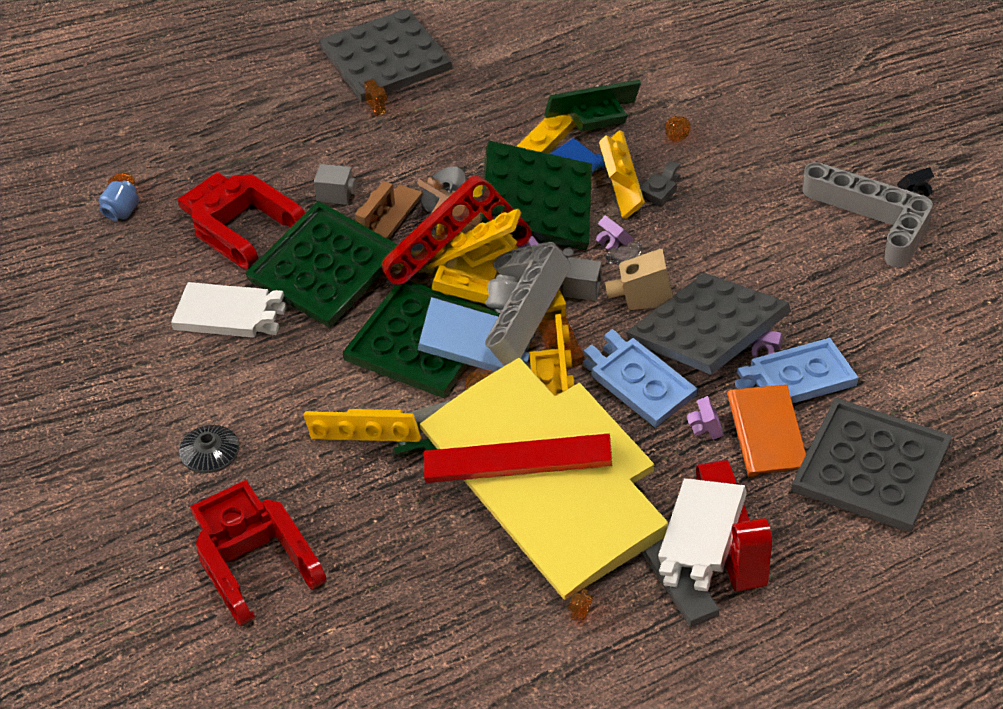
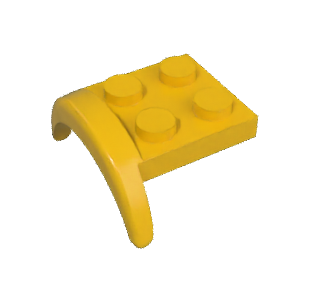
[431,224,518,304]

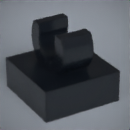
[897,167,934,197]

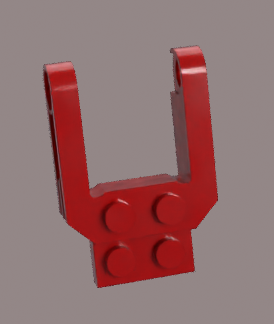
[177,172,306,269]
[190,480,327,626]

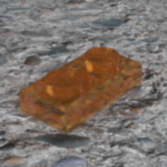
[538,316,585,367]

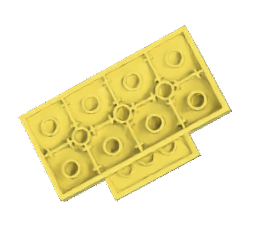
[420,357,669,600]

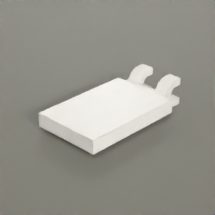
[171,282,287,338]
[658,478,747,592]

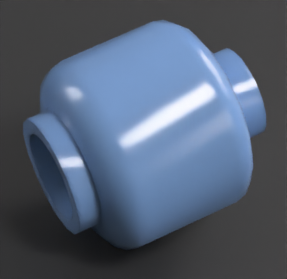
[98,181,139,221]

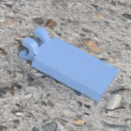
[417,297,534,372]
[583,329,697,428]
[735,338,859,404]

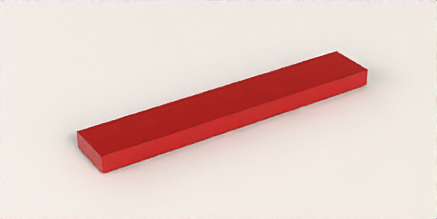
[424,433,613,483]

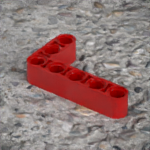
[382,176,531,285]
[696,460,772,592]

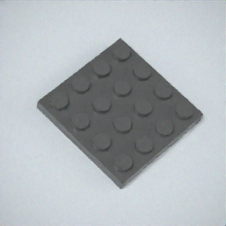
[319,8,452,102]
[626,273,791,375]
[791,398,952,533]

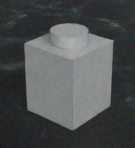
[314,164,357,205]
[561,257,602,301]

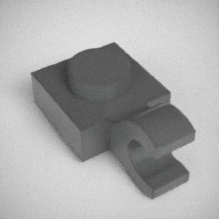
[640,161,680,207]

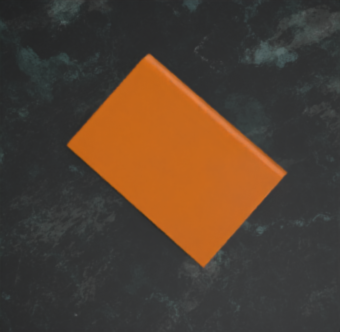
[727,384,806,477]

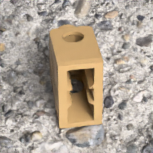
[605,249,673,310]

